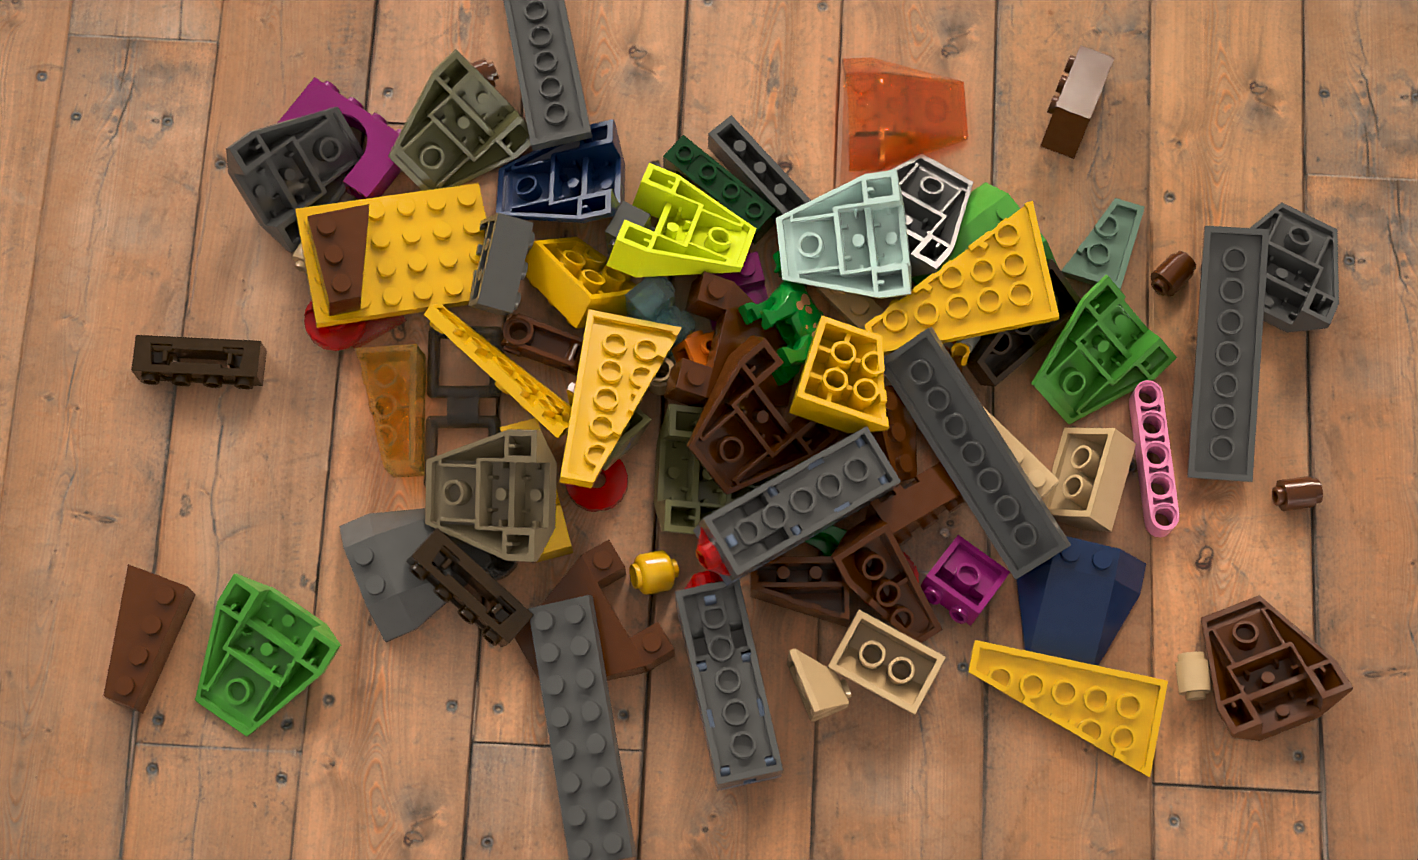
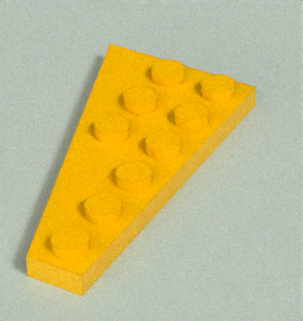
[424,303,572,439]
[559,309,682,488]
[968,640,1168,778]

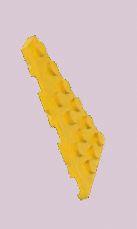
[864,201,1059,356]

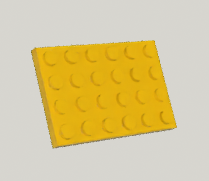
[295,183,486,328]

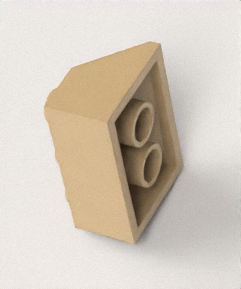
[1043,428,1136,532]
[828,610,946,715]

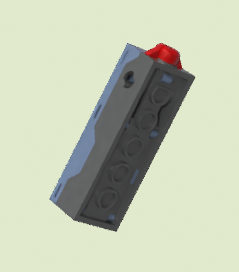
[693,426,901,586]
[675,571,783,791]

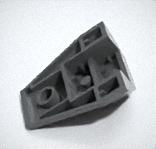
[226,107,364,252]
[891,154,973,277]
[1250,202,1339,333]
[339,508,493,642]

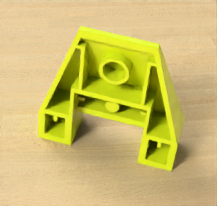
[606,163,756,278]

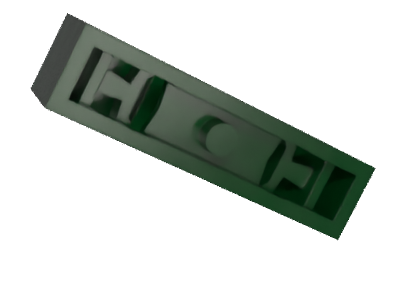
[663,135,776,245]

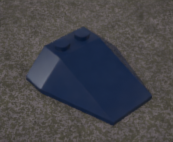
[496,119,625,223]
[1016,536,1146,666]

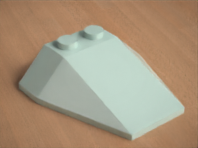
[776,169,911,299]

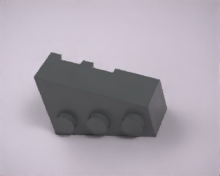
[469,212,535,316]

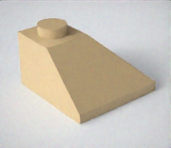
[787,649,852,722]

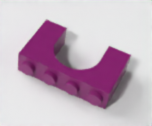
[277,77,402,200]

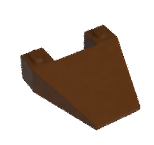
[664,271,795,408]
[687,335,839,495]
[515,539,675,681]

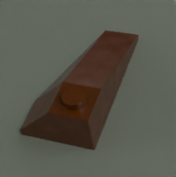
[831,515,943,643]

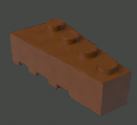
[104,564,196,714]

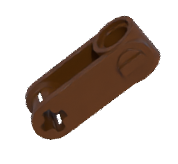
[500,313,583,376]

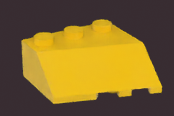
[525,237,654,329]
[789,316,889,434]

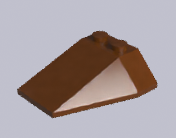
[1201,595,1353,741]

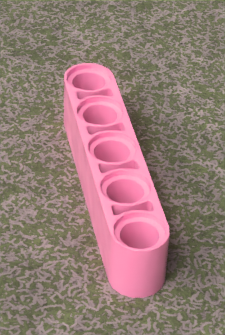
[1129,380,1179,538]

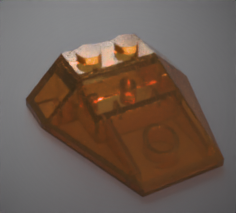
[842,57,968,172]

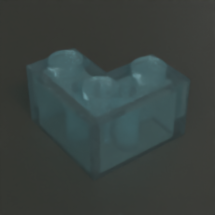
[625,276,696,359]

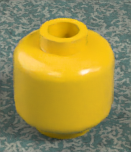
[629,550,679,595]

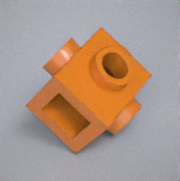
[671,330,714,366]

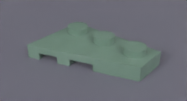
[1061,198,1145,290]

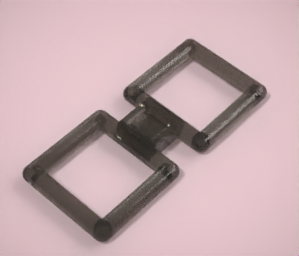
[424,326,503,487]

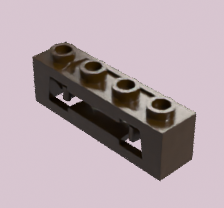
[131,335,267,390]
[406,528,534,647]

